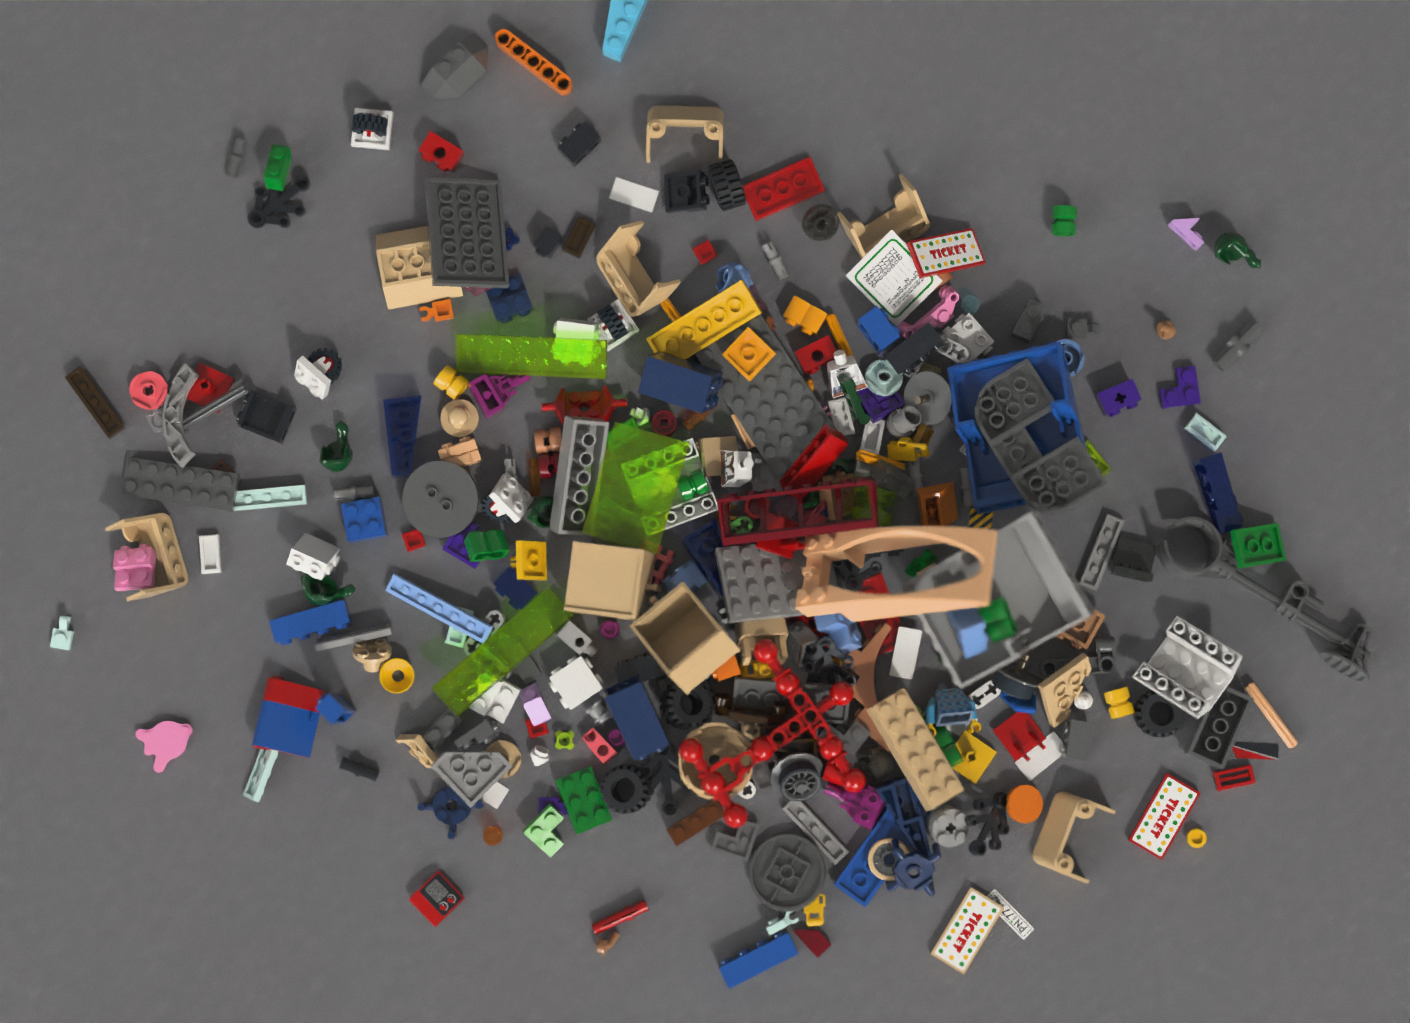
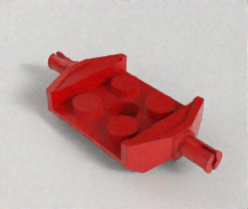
[542,385,627,424]

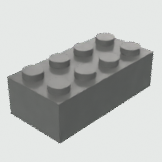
[1184,686,1254,770]

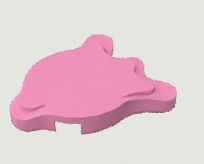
[136,721,193,773]

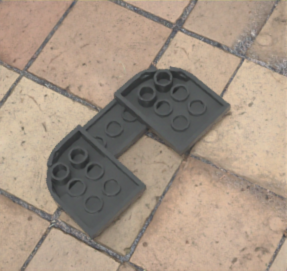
[975,358,1109,515]

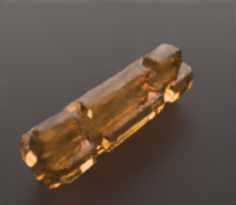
[529,458,541,496]

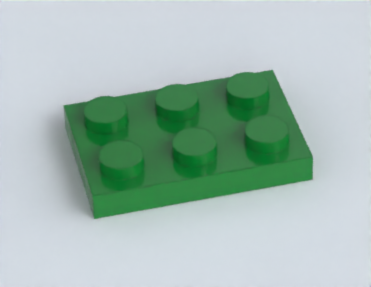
[1230,523,1286,569]
[555,766,612,835]

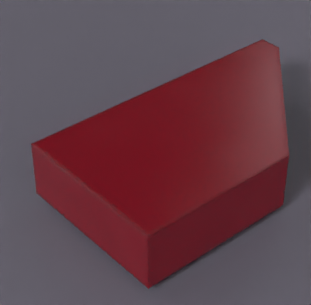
[793,929,832,958]

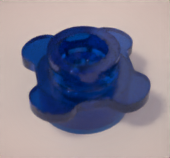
[505,228,520,251]

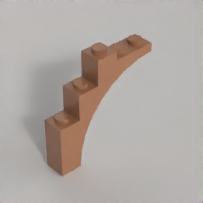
[845,623,892,752]

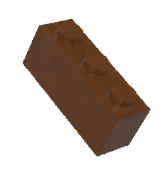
[666,800,724,847]

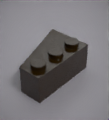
[754,722,817,756]

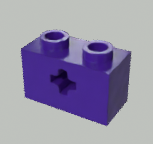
[1095,379,1142,417]

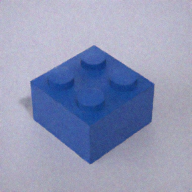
[856,306,900,355]
[341,497,388,543]

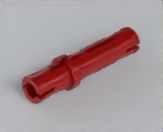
[591,899,649,935]

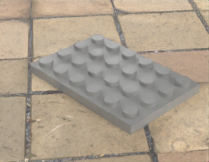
[715,540,838,623]

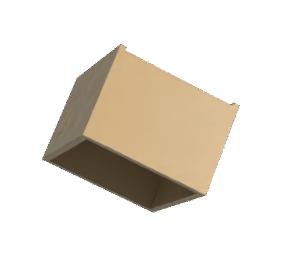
[564,541,662,621]
[630,582,741,695]

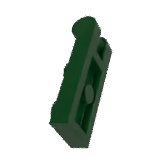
[836,373,870,425]

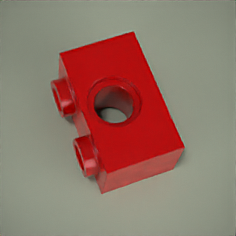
[418,131,464,173]
[794,335,837,375]

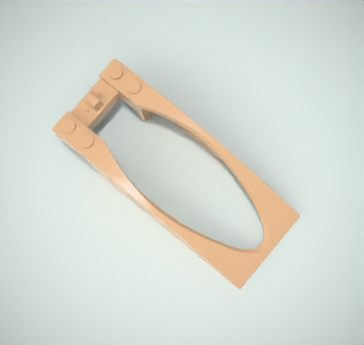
[795,526,997,622]

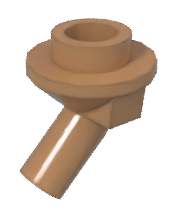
[1156,321,1176,340]
[595,932,620,956]

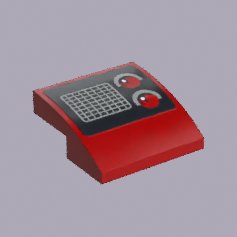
[408,871,465,927]

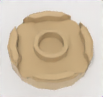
[485,740,521,778]

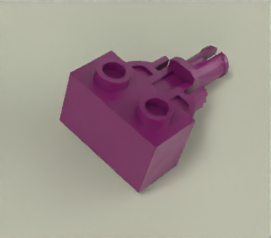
[468,369,530,420]
[824,782,884,830]

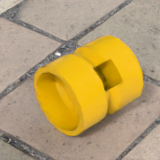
[433,365,470,400]
[1103,686,1135,719]

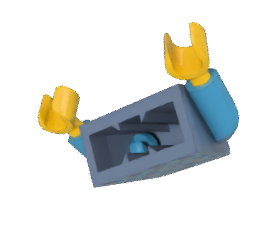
[925,683,981,737]

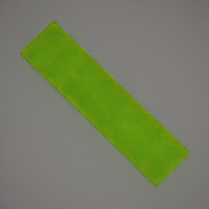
[456,333,607,379]
[431,588,574,717]

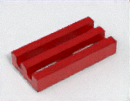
[1213,764,1256,791]

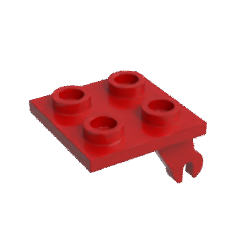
[755,511,806,559]
[992,712,1047,762]

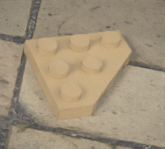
[1038,653,1091,728]

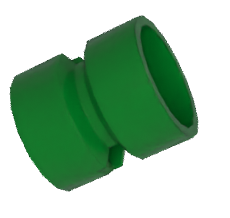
[1051,205,1077,237]
[675,469,710,501]

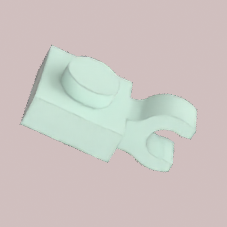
[50,616,74,650]
[766,911,799,935]

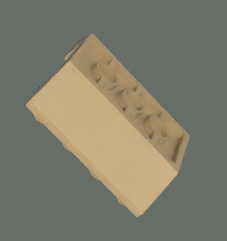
[375,226,463,310]

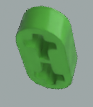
[720,516,753,541]

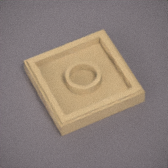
[699,436,738,477]

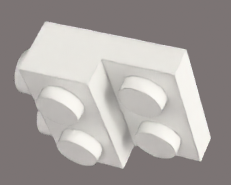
[467,671,521,723]

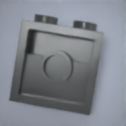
[454,719,501,749]

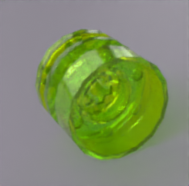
[850,486,896,527]

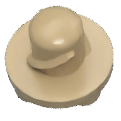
[440,399,479,438]
[353,638,392,673]

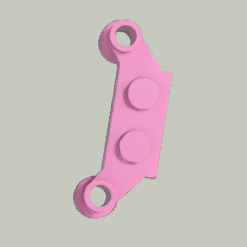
[897,285,959,339]

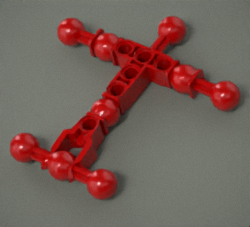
[679,639,866,828]

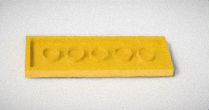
[646,280,762,360]

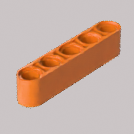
[495,29,573,95]

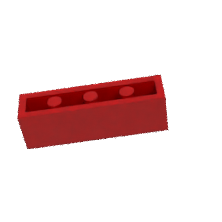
[779,424,848,499]

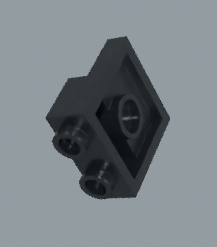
[664,170,710,213]

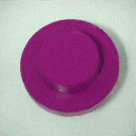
[600,620,620,639]
[607,728,625,747]

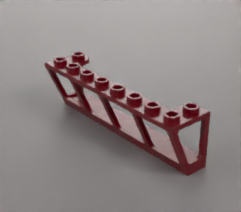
[717,476,879,546]

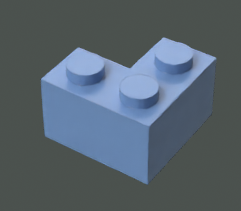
[947,607,989,659]
[814,613,862,654]

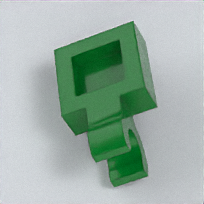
[904,548,938,579]

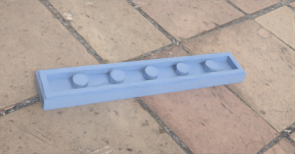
[385,573,494,644]

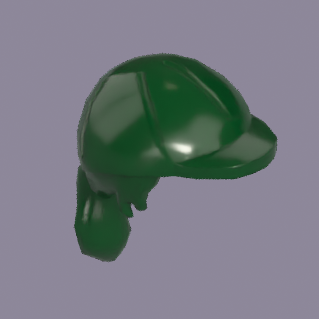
[1214,232,1261,268]
[319,421,353,472]
[526,496,553,528]
[301,573,355,606]

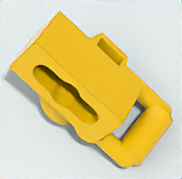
[887,437,930,462]
[740,660,775,679]
[804,894,826,926]

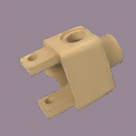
[735,617,788,666]

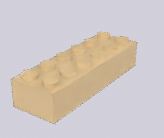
[866,688,964,811]

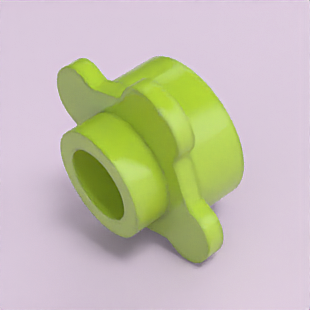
[555,730,574,750]

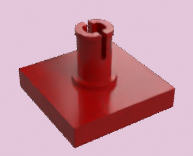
[186,363,235,413]

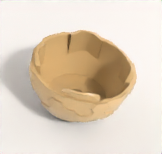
[678,722,753,799]

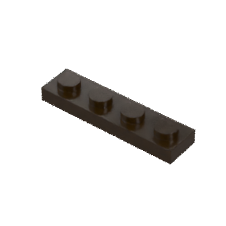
[65,366,126,439]

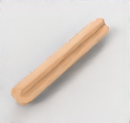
[1245,682,1298,748]

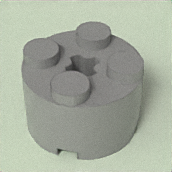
[924,804,969,847]

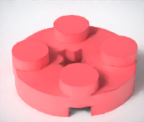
[129,371,169,410]

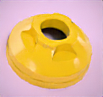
[379,658,415,693]

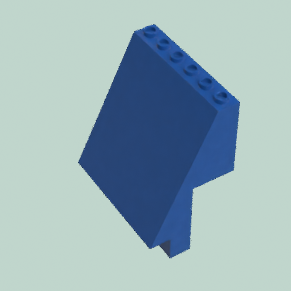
[947,342,1087,514]

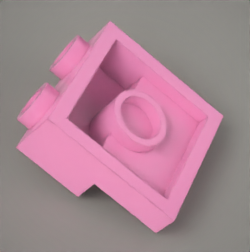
[113,544,157,591]

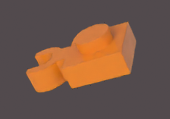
[419,299,454,322]

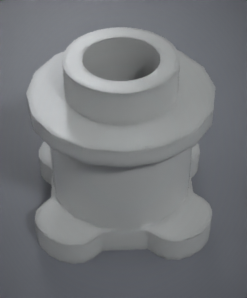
[586,700,610,724]

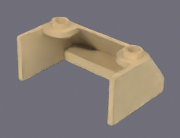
[646,106,724,163]
[837,174,930,259]
[596,220,681,317]
[106,513,188,601]
[1032,791,1115,884]

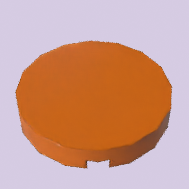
[1006,784,1043,823]

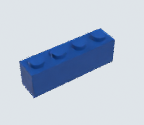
[269,600,352,646]
[315,694,356,725]
[718,930,799,989]

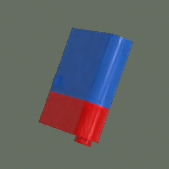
[252,675,325,758]

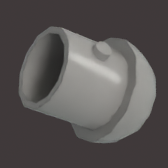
[887,405,922,438]

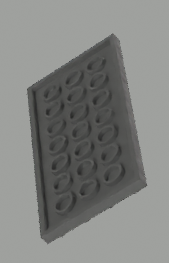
[695,314,837,481]

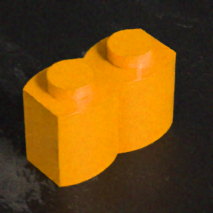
[783,295,827,336]

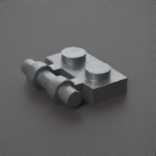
[751,751,781,794]

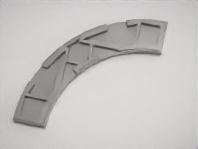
[162,362,200,468]

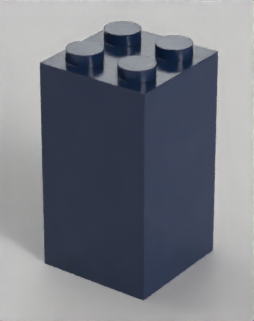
[638,351,724,413]
[604,674,669,760]

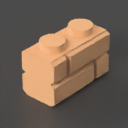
[438,436,483,468]

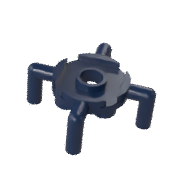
[417,785,485,839]
[885,839,941,896]

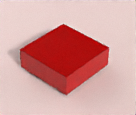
[692,240,718,266]
[402,529,426,552]
[525,719,549,739]

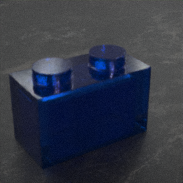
[493,567,538,610]

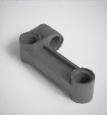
[1038,636,1116,677]

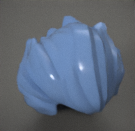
[716,262,753,293]

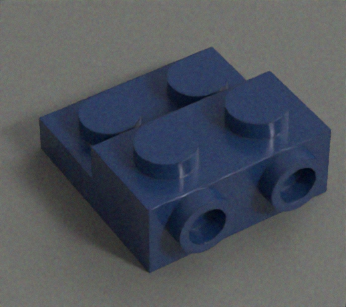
[485,273,534,324]

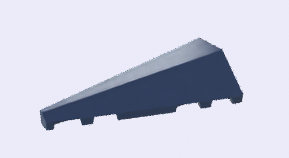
[876,775,935,872]

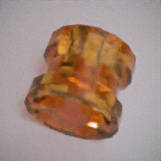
[483,826,503,846]

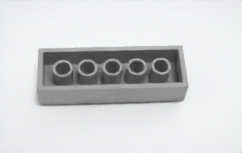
[549,416,609,536]

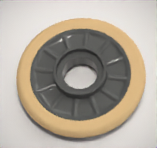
[868,838,909,881]

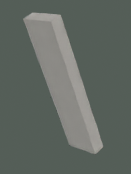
[1078,513,1125,592]
[315,623,393,652]
[782,801,849,865]

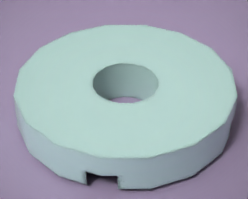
[865,359,903,396]

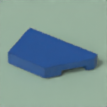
[1000,691,1036,714]

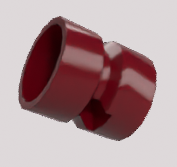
[652,410,677,438]
[538,452,560,479]

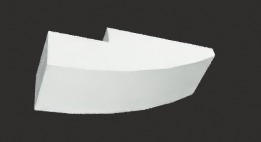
[854,420,886,480]

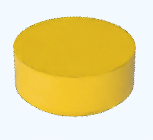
[1186,828,1207,848]

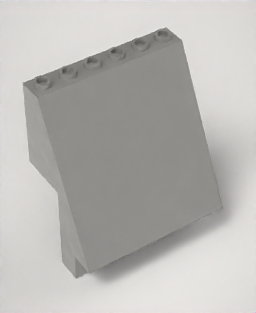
[902,509,1095,689]

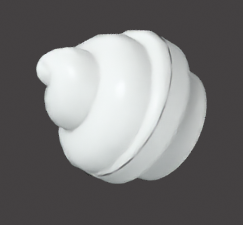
[1073,691,1093,710]
[530,745,549,766]

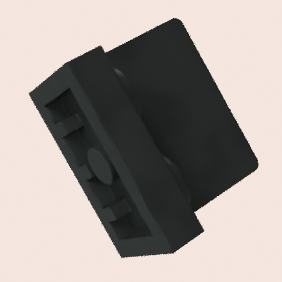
[1111,537,1157,583]

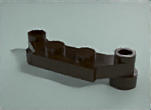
[714,693,788,726]

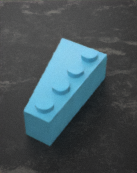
[602,0,648,63]

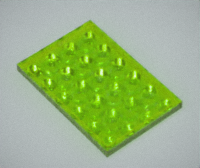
[582,422,690,555]

